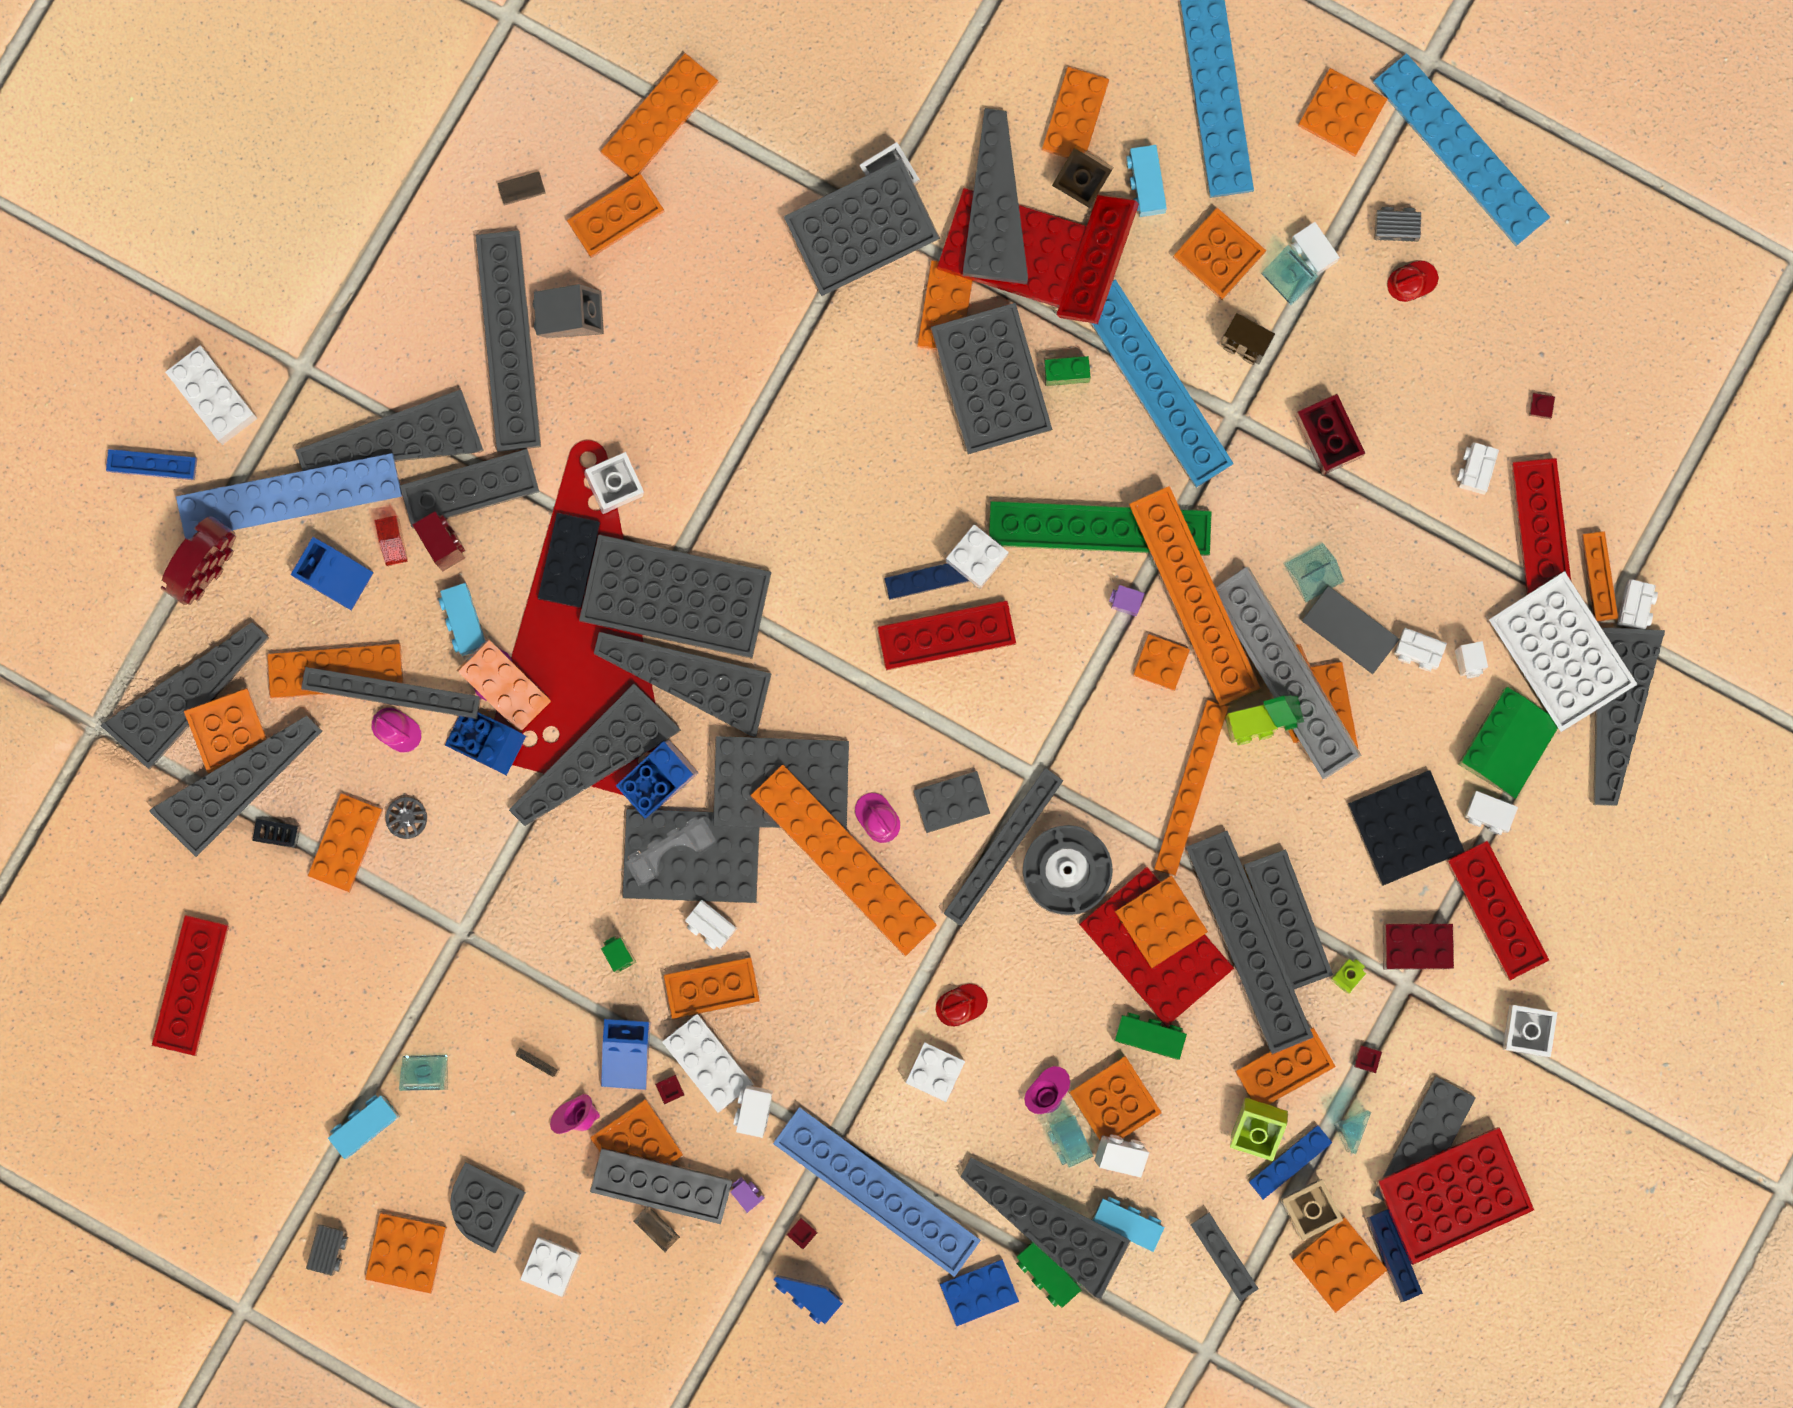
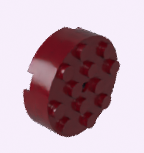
[160,516,237,605]

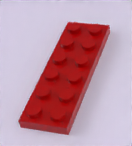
[1056,195,1139,324]
[1512,458,1571,594]
[877,601,1017,671]
[1447,841,1549,981]
[152,915,229,1056]

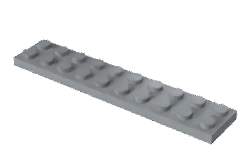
[1216,567,1362,779]

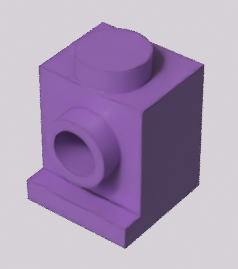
[731,1177,765,1213]

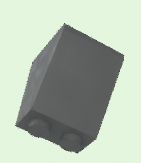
[533,284,604,338]

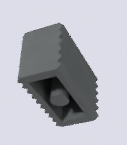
[1374,207,1421,242]
[306,1224,349,1276]

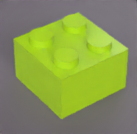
[1225,705,1278,746]
[1230,1097,1288,1161]

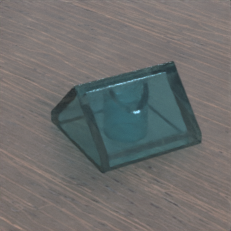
[1261,245,1318,305]
[1284,543,1344,603]
[399,1055,448,1091]
[1334,1110,1371,1154]

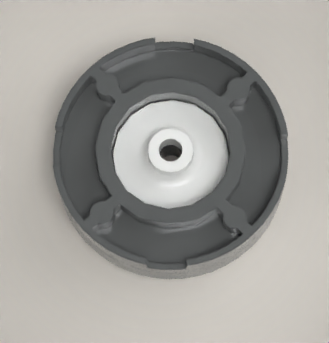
[1022,825,1113,916]

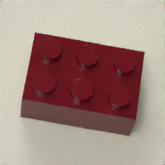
[1295,394,1365,475]
[412,511,466,572]
[1383,924,1454,970]

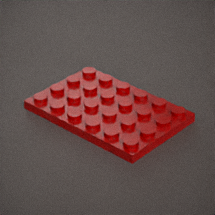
[937,188,1087,308]
[1079,867,1234,1027]
[1376,1127,1534,1265]

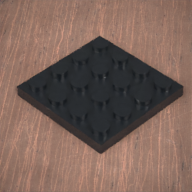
[1347,770,1465,886]

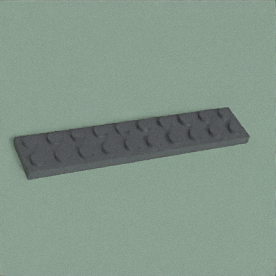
[476,230,541,452]
[1186,830,1314,1055]

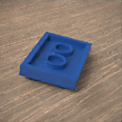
[940,1259,1019,1327]

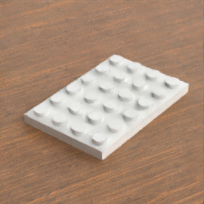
[1489,572,1637,732]

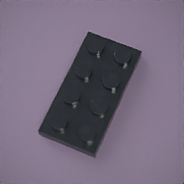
[538,513,601,609]

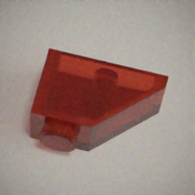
[375,516,408,566]

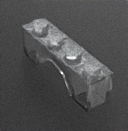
[625,817,717,887]

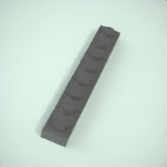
[301,667,481,719]
[943,768,1064,927]

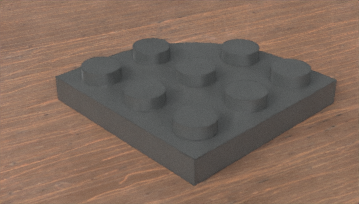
[450,1162,526,1253]

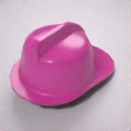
[371,708,421,752]
[855,793,900,843]
[1024,1066,1070,1114]
[550,1094,600,1134]

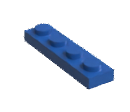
[106,449,197,480]
[1249,1125,1332,1200]

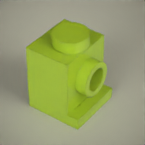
[1330,959,1366,994]

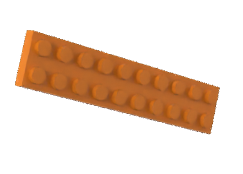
[1129,486,1260,706]
[750,765,937,957]

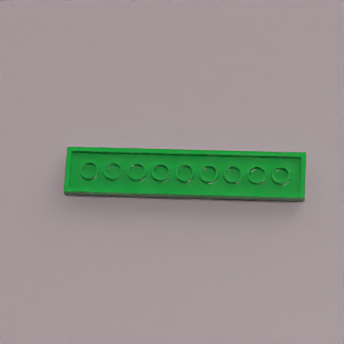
[989,501,1212,556]

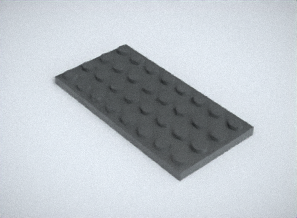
[579,535,772,659]

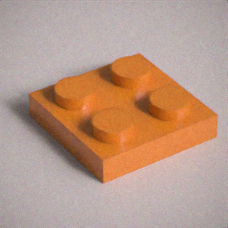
[1133,634,1190,691]

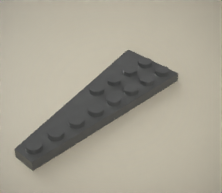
[962,108,1028,284]
[295,390,484,471]
[100,623,269,770]
[1593,628,1665,806]
[594,632,772,737]
[509,684,681,826]
[149,716,323,857]
[961,1158,1131,1301]

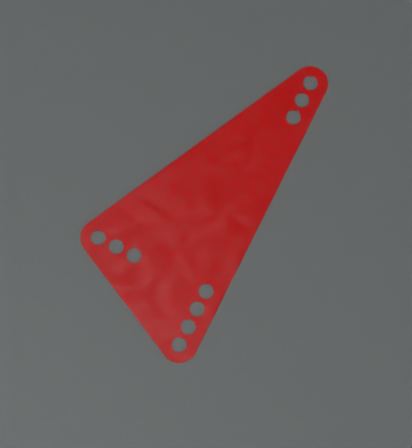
[494,440,660,795]

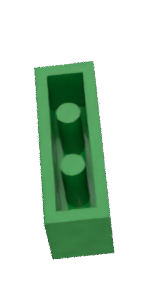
[1114,1012,1187,1060]
[1016,1242,1082,1308]

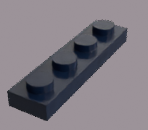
[885,563,970,600]
[1366,1209,1423,1303]

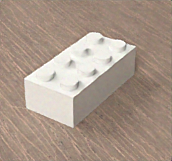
[165,345,258,445]
[662,1014,754,1113]

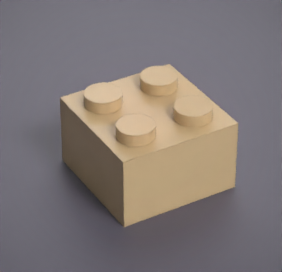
[1280,1179,1343,1240]

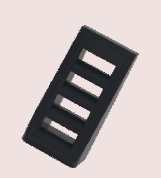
[252,819,301,849]

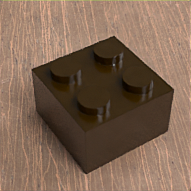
[1052,145,1114,208]
[1221,313,1275,365]

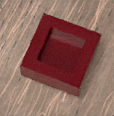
[1529,393,1555,420]
[1354,1045,1382,1073]
[655,1075,685,1105]
[786,1218,818,1249]

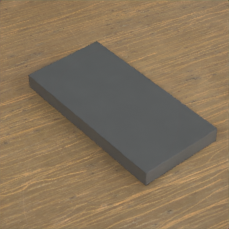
[1302,586,1400,674]

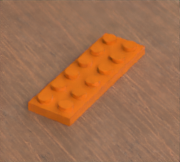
[600,53,719,179]
[267,644,403,699]

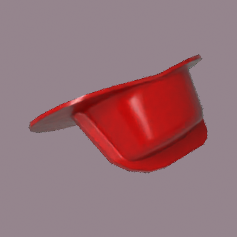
[1387,261,1439,302]
[935,984,988,1027]

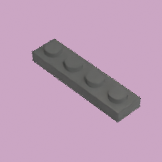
[1190,1212,1259,1301]

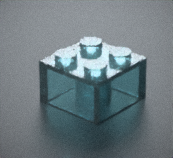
[1047,1115,1094,1168]

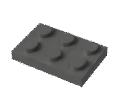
[914,771,990,833]

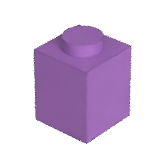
[1109,585,1144,617]

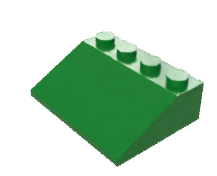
[1458,687,1558,799]

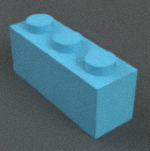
[1126,145,1167,217]
[438,583,485,656]
[328,1095,400,1159]
[1092,1196,1165,1252]

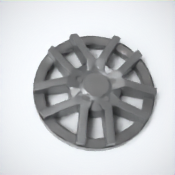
[385,797,427,839]

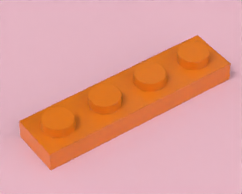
[1582,531,1618,622]

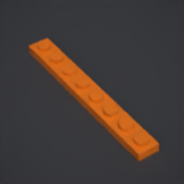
[1154,700,1228,876]

